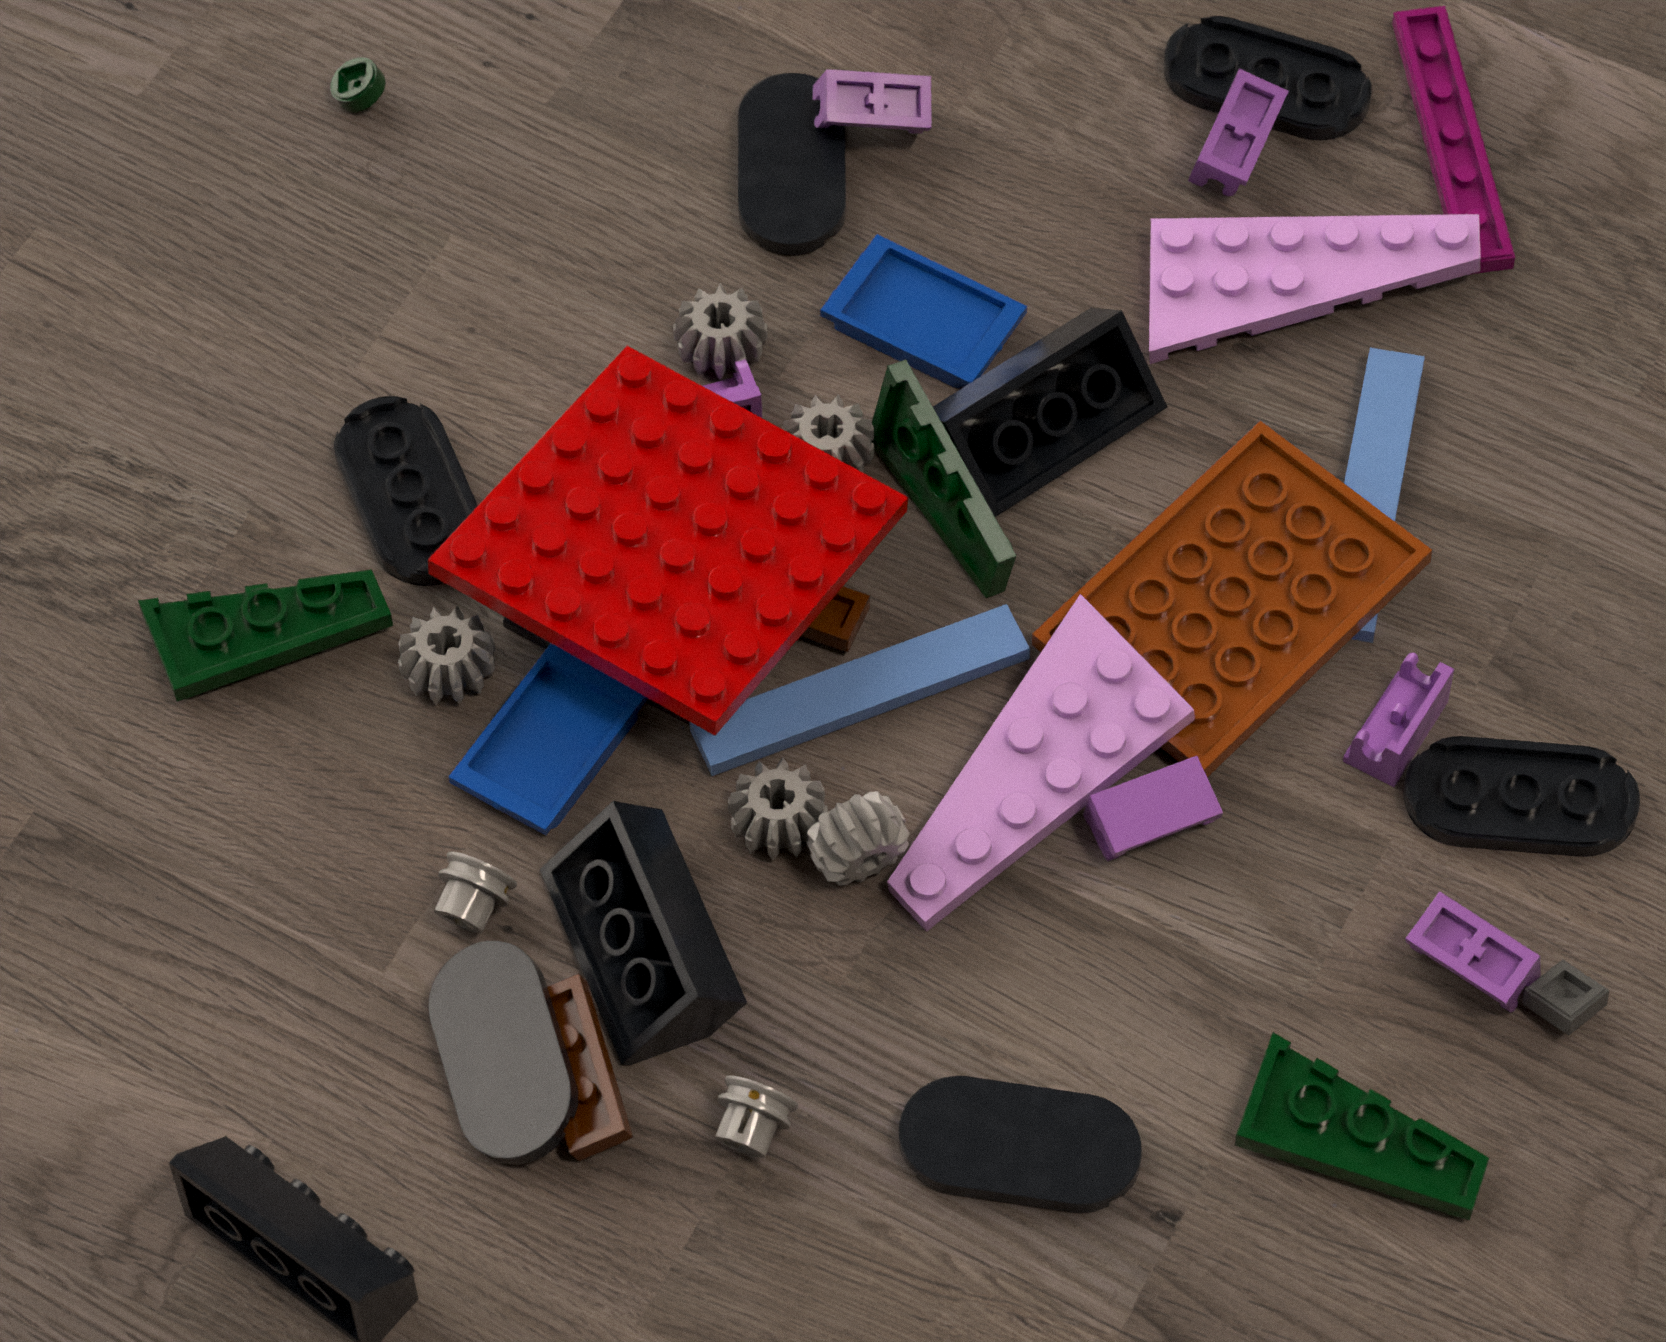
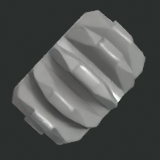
[673,283,767,380]
[781,394,874,473]
[398,606,495,705]
[728,757,828,861]
[807,791,910,886]

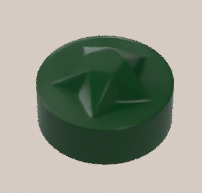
[330,57,386,112]

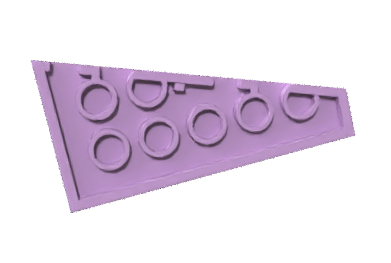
[1149,214,1480,364]
[887,594,1195,932]

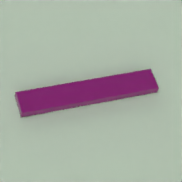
[1392,6,1515,275]

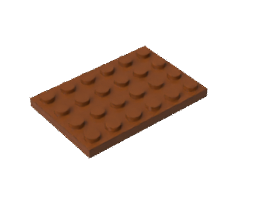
[1032,421,1432,778]

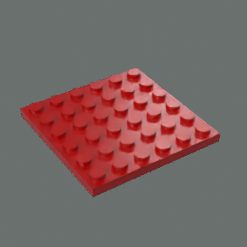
[428,346,908,736]

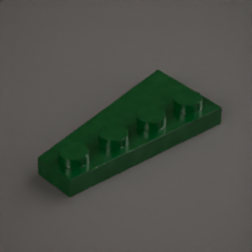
[871,359,1016,598]
[138,569,393,702]
[1235,1032,1489,1221]

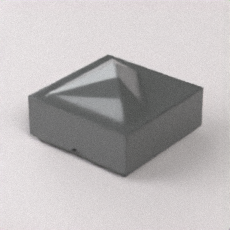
[1522,960,1610,1035]

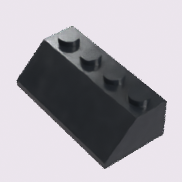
[933,308,1168,517]
[539,801,747,1066]
[169,1136,418,1342]

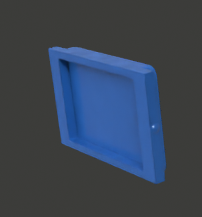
[820,234,1027,388]
[448,643,648,835]

